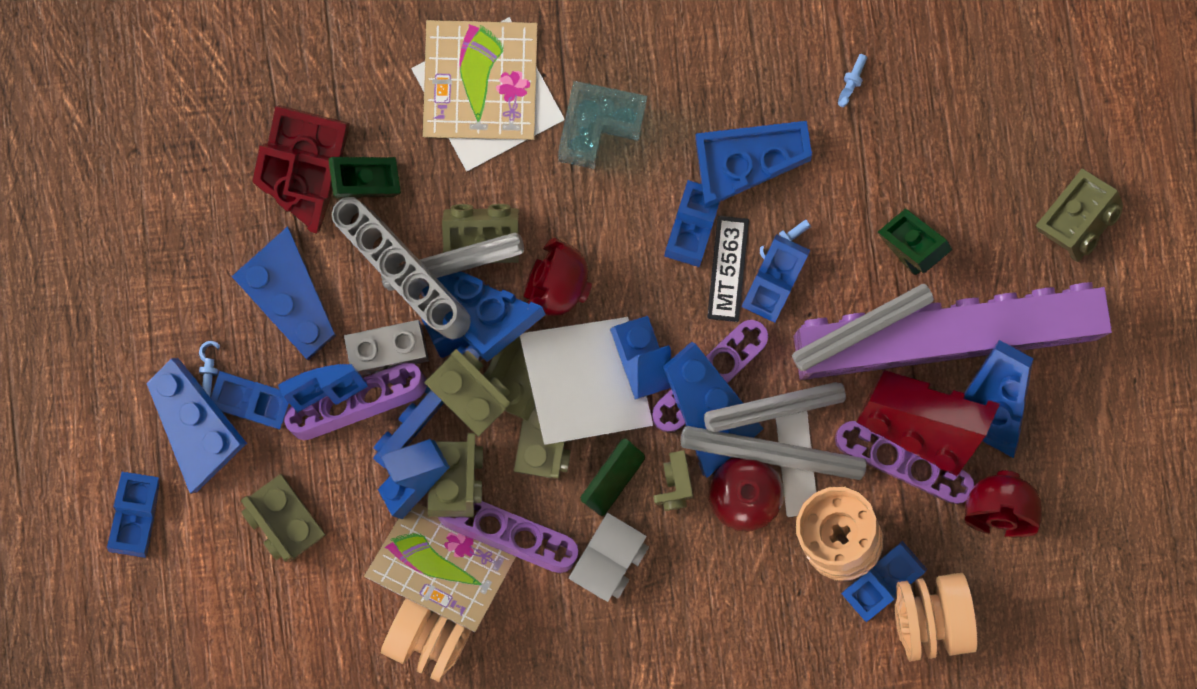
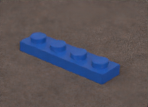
[373,345,483,470]

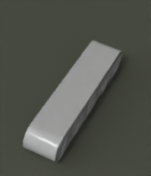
[332,197,471,339]

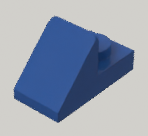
[610,316,671,400]
[378,439,450,519]

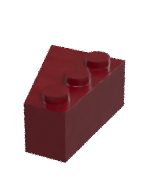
[856,370,1000,477]

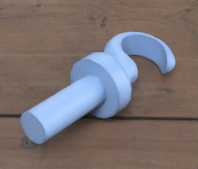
[838,54,868,107]
[760,219,811,259]
[199,341,220,397]

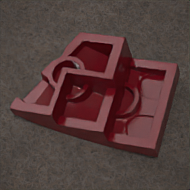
[252,105,350,234]

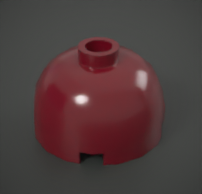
[523,238,592,316]
[708,458,784,531]
[964,470,1042,538]

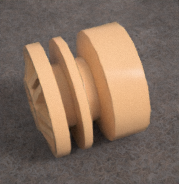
[796,487,883,580]
[895,573,977,662]
[380,598,471,682]

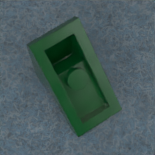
[328,157,401,200]
[878,208,953,275]

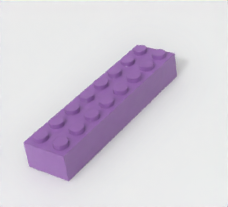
[794,282,1112,380]

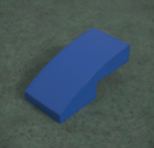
[664,180,720,267]
[741,234,810,323]
[278,364,369,413]
[211,371,289,430]
[107,472,160,558]
[841,541,927,622]

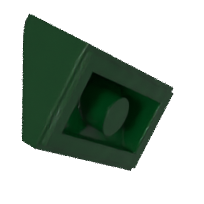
[580,438,645,516]

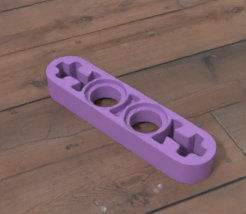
[652,320,768,433]
[284,362,427,440]
[835,421,974,504]
[438,501,578,573]

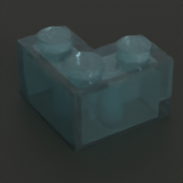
[558,81,648,169]

